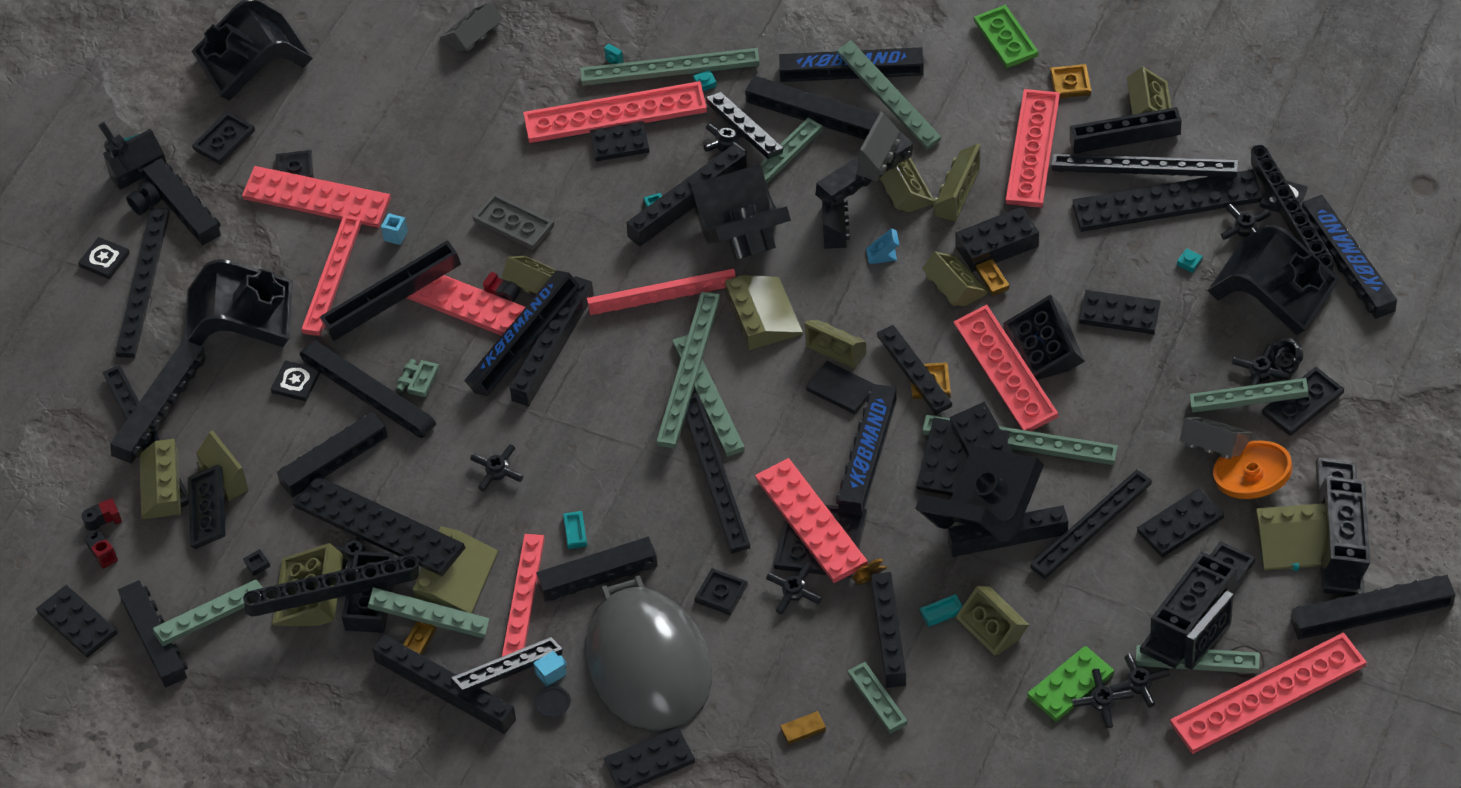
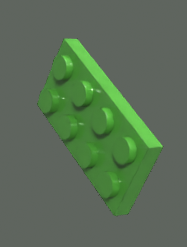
[974,5,1039,69]
[1027,645,1114,722]

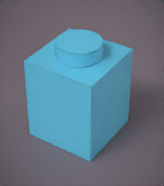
[381,213,408,245]
[534,650,567,687]

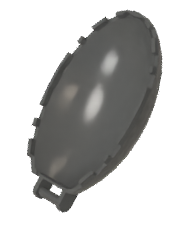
[586,575,712,732]

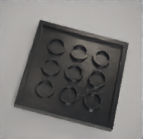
[774,504,867,578]

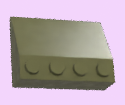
[725,275,803,350]
[1255,503,1328,571]
[413,526,498,614]
[272,543,343,626]

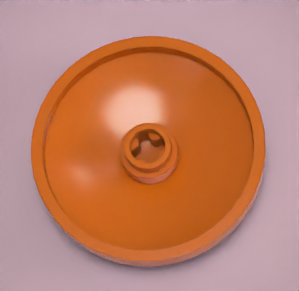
[1213,441,1293,499]

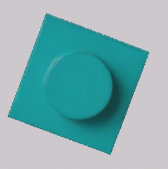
[604,43,624,64]
[693,70,717,91]
[1177,248,1203,273]

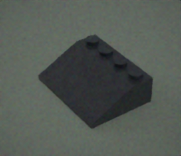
[1003,294,1085,380]

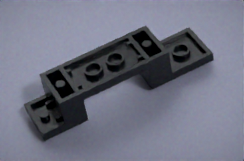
[1315,457,1370,596]
[1140,541,1256,669]

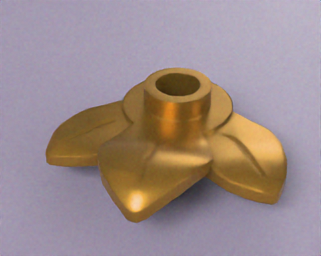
[852,558,888,585]

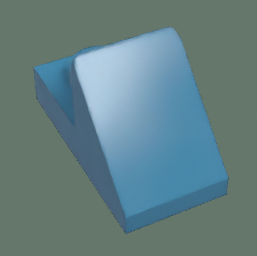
[866,228,899,264]

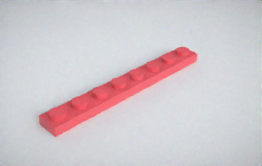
[302,215,362,336]
[587,269,736,315]
[502,534,545,657]

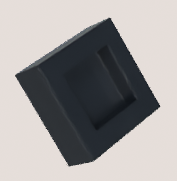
[243,549,271,576]

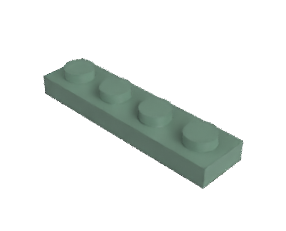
[848,662,908,734]

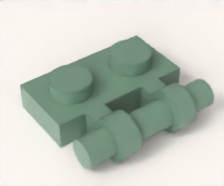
[396,359,440,398]

